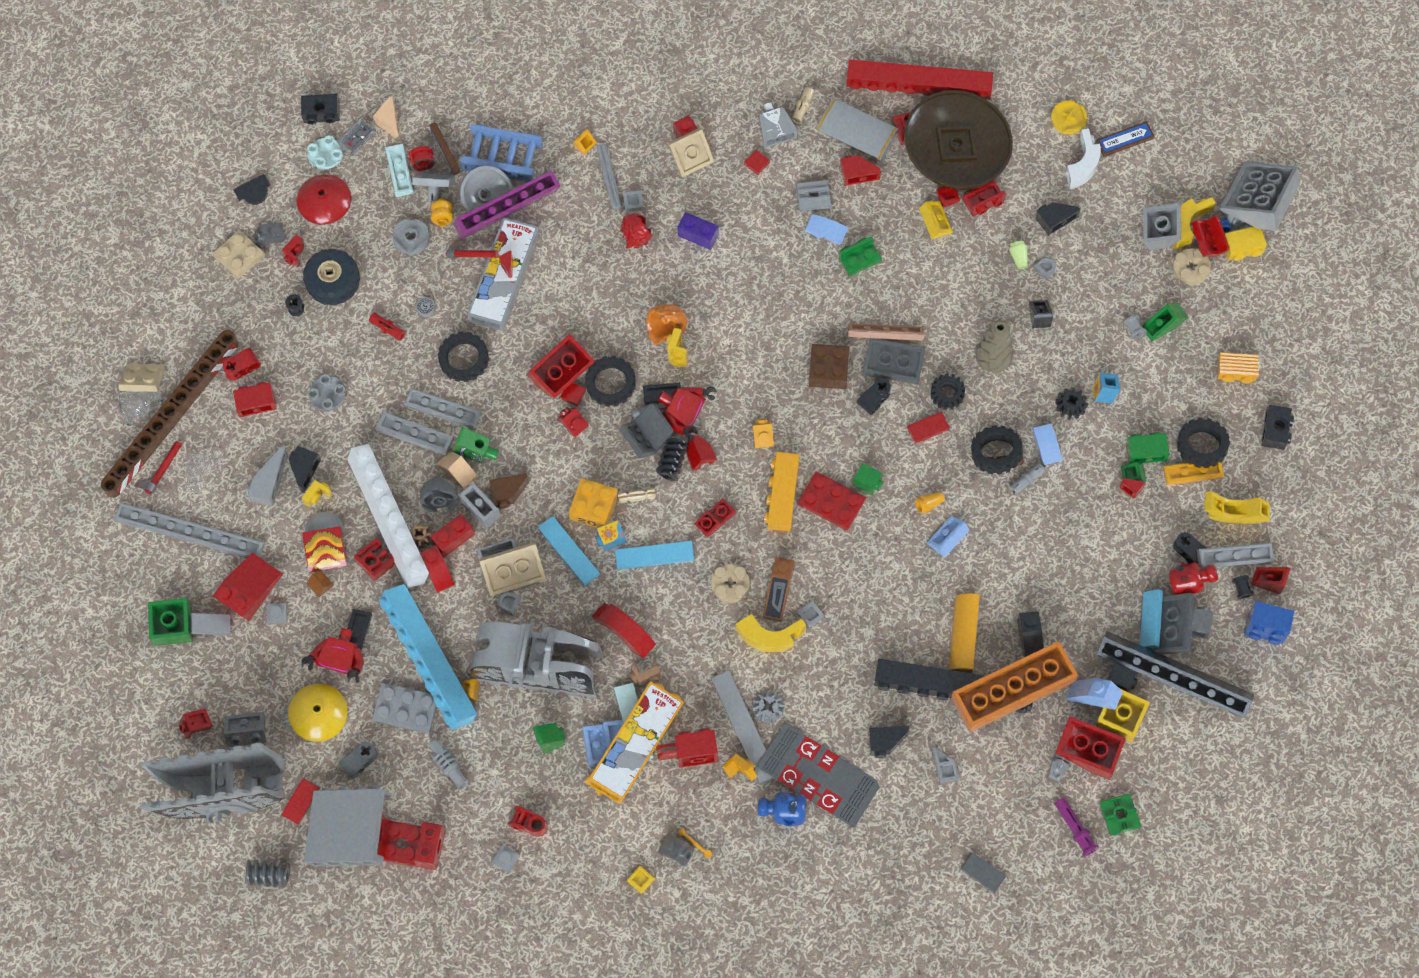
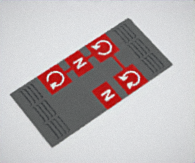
[757,723,880,828]

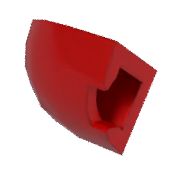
[687,435,717,471]

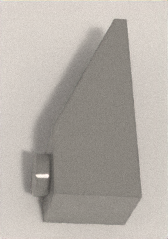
[246,446,288,506]

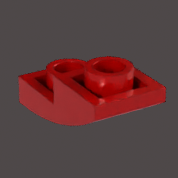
[694,498,737,537]
[281,778,321,825]

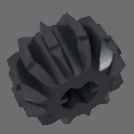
[1055,387,1088,420]

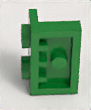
[839,236,882,277]

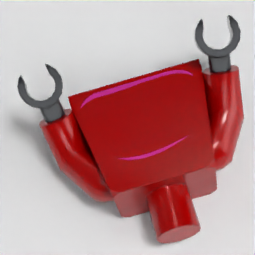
[657,386,717,441]
[301,628,364,683]

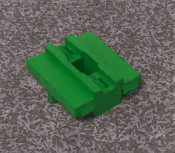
[1099,794,1141,836]

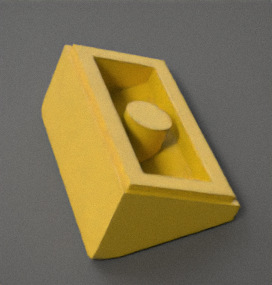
[919,201,953,239]

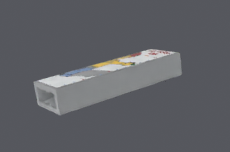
[467,218,540,331]

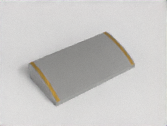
[816,98,898,161]

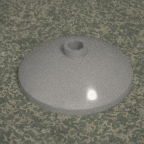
[459,166,513,212]

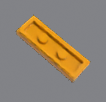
[1163,462,1224,485]

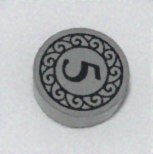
[416,297,435,317]

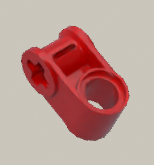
[223,348,261,381]
[507,806,548,837]

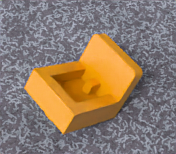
[752,418,774,448]
[722,753,757,781]

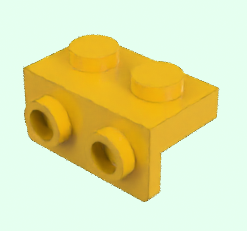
[666,328,688,367]

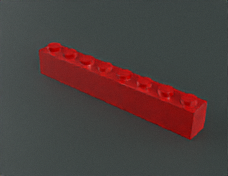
[846,59,993,100]

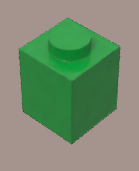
[853,463,884,495]

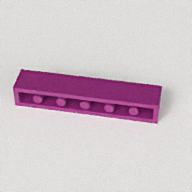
[453,170,560,240]

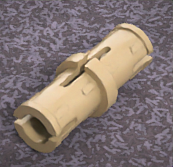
[791,87,815,124]

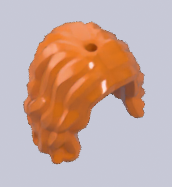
[645,304,688,345]

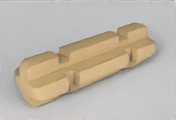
[618,488,656,503]

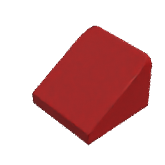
[499,250,513,278]
[1120,478,1146,498]

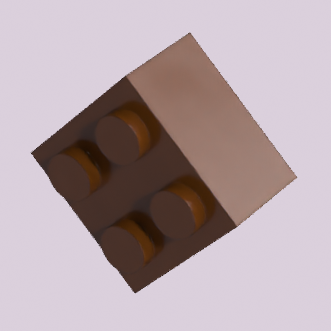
[809,344,849,389]

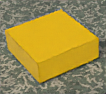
[626,865,655,894]

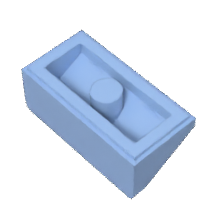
[927,515,969,557]

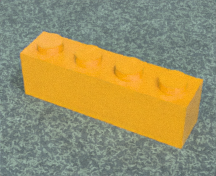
[764,452,799,532]

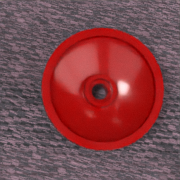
[296,174,351,225]

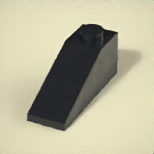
[1017,611,1044,657]

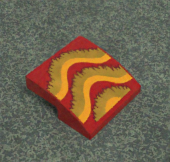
[302,526,347,573]

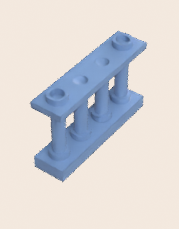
[460,124,543,182]

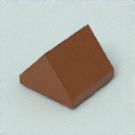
[307,571,334,597]

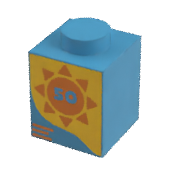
[1092,373,1120,403]
[595,520,626,551]

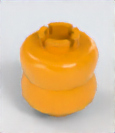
[430,198,453,227]

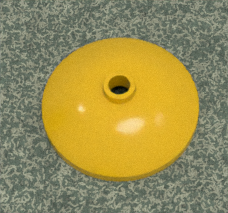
[288,684,348,742]

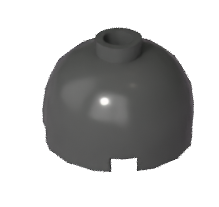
[420,477,458,513]

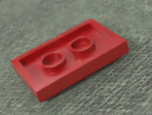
[797,471,866,531]

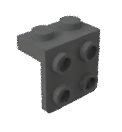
[619,403,673,458]

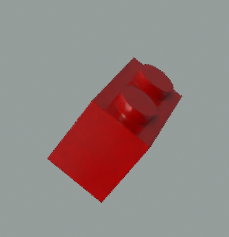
[233,382,277,417]
[430,514,475,557]

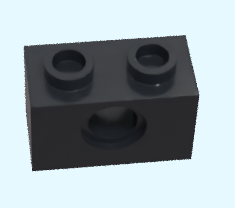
[301,94,340,125]
[1261,405,1294,450]

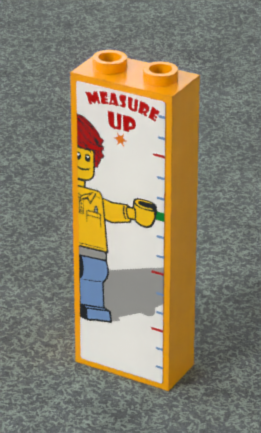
[587,681,684,805]

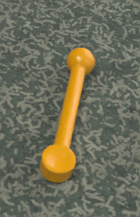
[678,829,712,858]

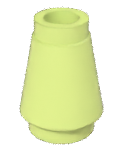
[1009,241,1028,270]

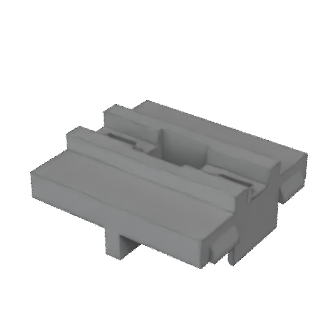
[796,180,832,212]

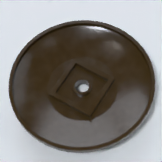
[904,90,1013,190]

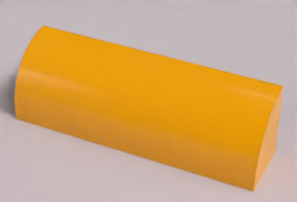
[949,593,980,674]

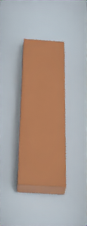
[848,323,924,341]

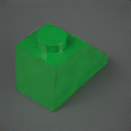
[1142,303,1189,342]
[532,723,567,755]

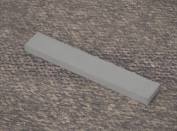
[711,670,775,785]

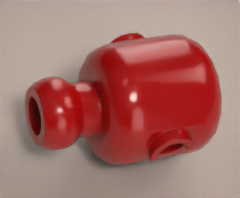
[1168,562,1219,595]

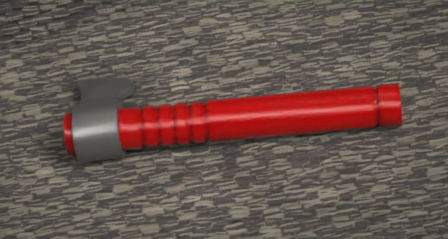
[446,240,499,259]
[134,441,182,495]

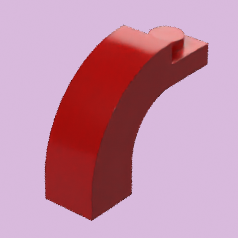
[591,603,656,659]

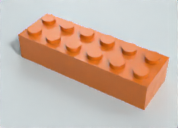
[951,641,1078,733]

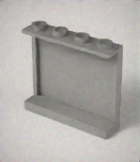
[304,786,392,866]

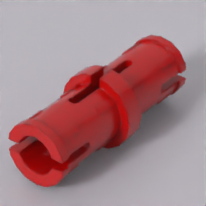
[369,312,406,341]

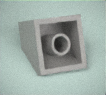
[1143,203,1181,250]

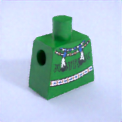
[454,427,499,463]

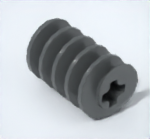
[246,860,290,888]

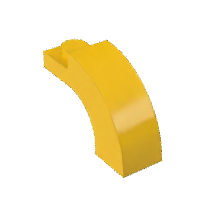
[1173,197,1216,250]

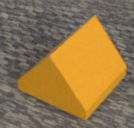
[573,129,597,155]
[462,679,480,702]

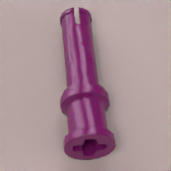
[1054,797,1099,857]

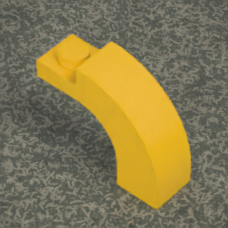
[1204,491,1270,524]
[735,614,806,653]

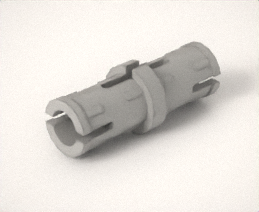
[1008,463,1045,496]

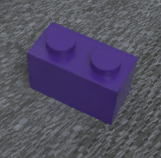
[677,212,719,250]

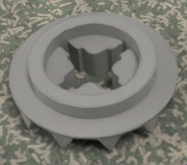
[753,691,784,723]

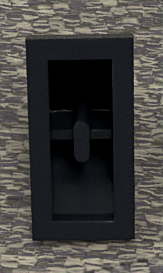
[1029,300,1053,329]

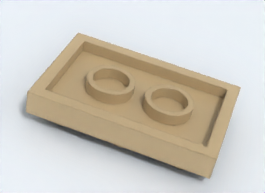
[479,542,546,596]

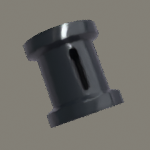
[285,294,304,316]
[1232,575,1254,600]

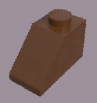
[489,473,529,509]

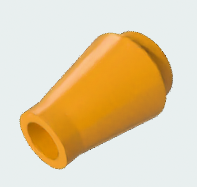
[915,491,945,514]

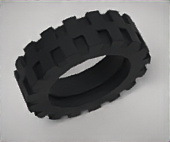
[438,331,489,382]
[585,356,636,407]
[1177,418,1230,468]
[971,425,1023,475]

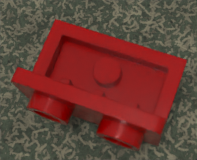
[962,180,1006,217]
[1191,216,1230,257]

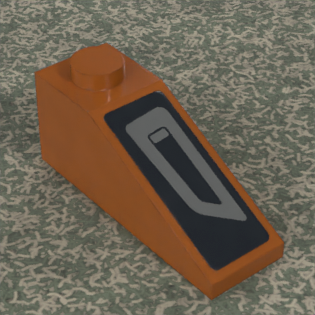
[763,557,795,622]

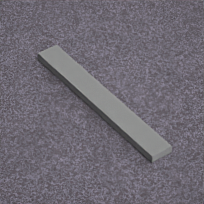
[114,502,265,558]

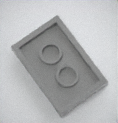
[372,683,437,734]

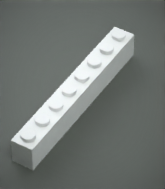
[347,444,429,589]

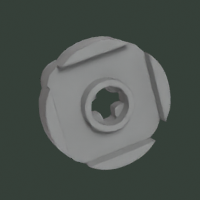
[393,219,430,256]

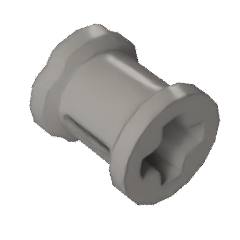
[1123,315,1147,339]

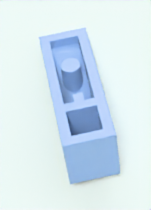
[1065,678,1123,710]

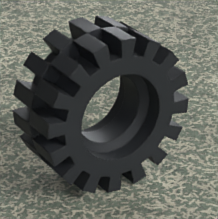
[930,373,965,410]

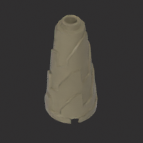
[976,320,1014,373]

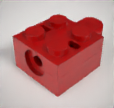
[656,728,718,768]

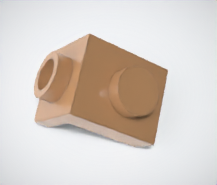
[629,665,661,687]

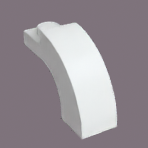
[1066,129,1101,189]

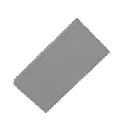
[190,613,231,635]

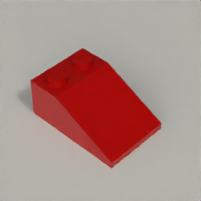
[213,553,283,621]
[1055,716,1126,780]

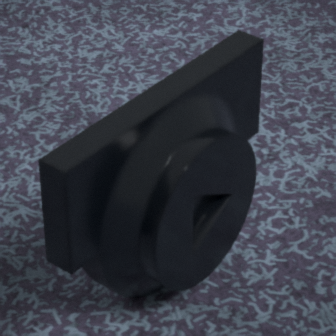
[233,174,270,205]

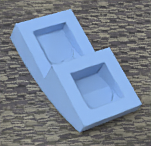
[805,214,848,245]
[1032,424,1062,465]

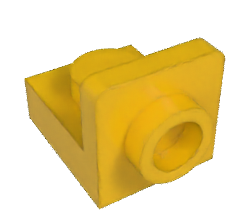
[301,480,333,508]

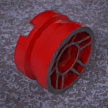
[408,146,436,172]

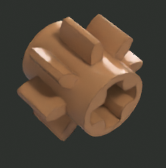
[410,523,432,549]

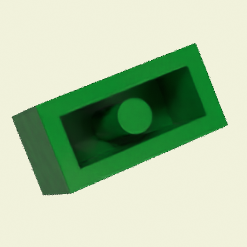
[1126,432,1170,464]

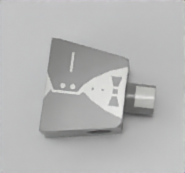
[759,103,797,148]

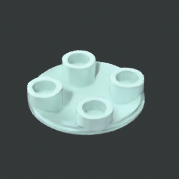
[307,136,344,169]

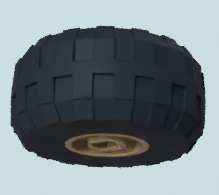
[303,249,360,305]

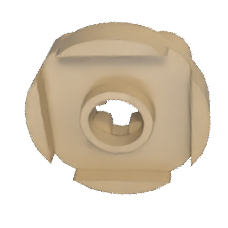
[1172,249,1211,285]
[711,564,750,603]

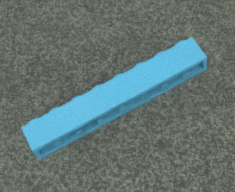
[379,584,477,730]

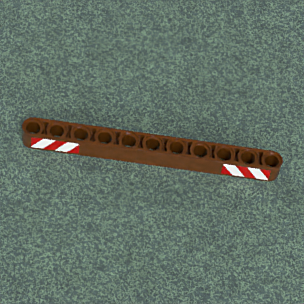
[101,330,239,498]

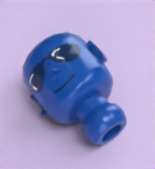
[758,792,806,827]

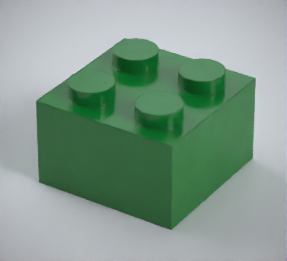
[148,598,193,646]

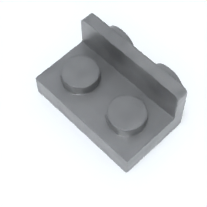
[224,712,267,747]

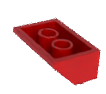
[526,334,595,399]

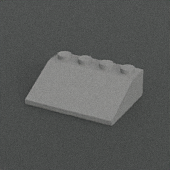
[1220,162,1300,231]

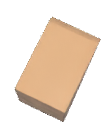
[373,97,399,137]
[437,451,477,489]

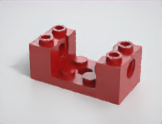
[377,814,446,871]

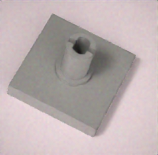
[412,172,455,202]

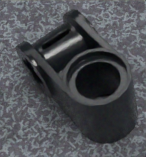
[856,379,891,415]
[1173,532,1206,564]

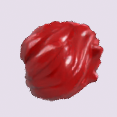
[620,213,653,249]

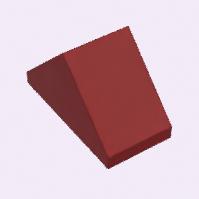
[1251,567,1290,594]

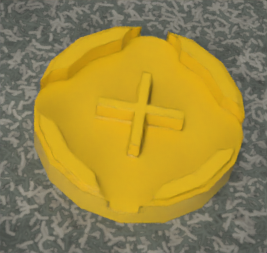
[1051,100,1087,135]

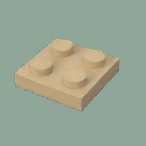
[667,128,714,177]
[212,230,265,279]
[119,363,165,392]

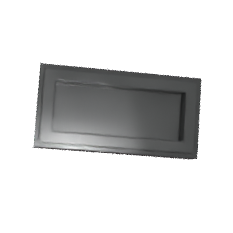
[961,853,1006,894]

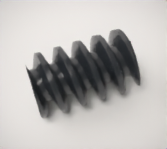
[656,438,689,481]

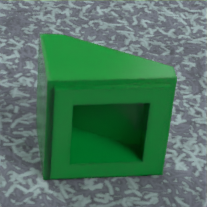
[1121,461,1147,482]

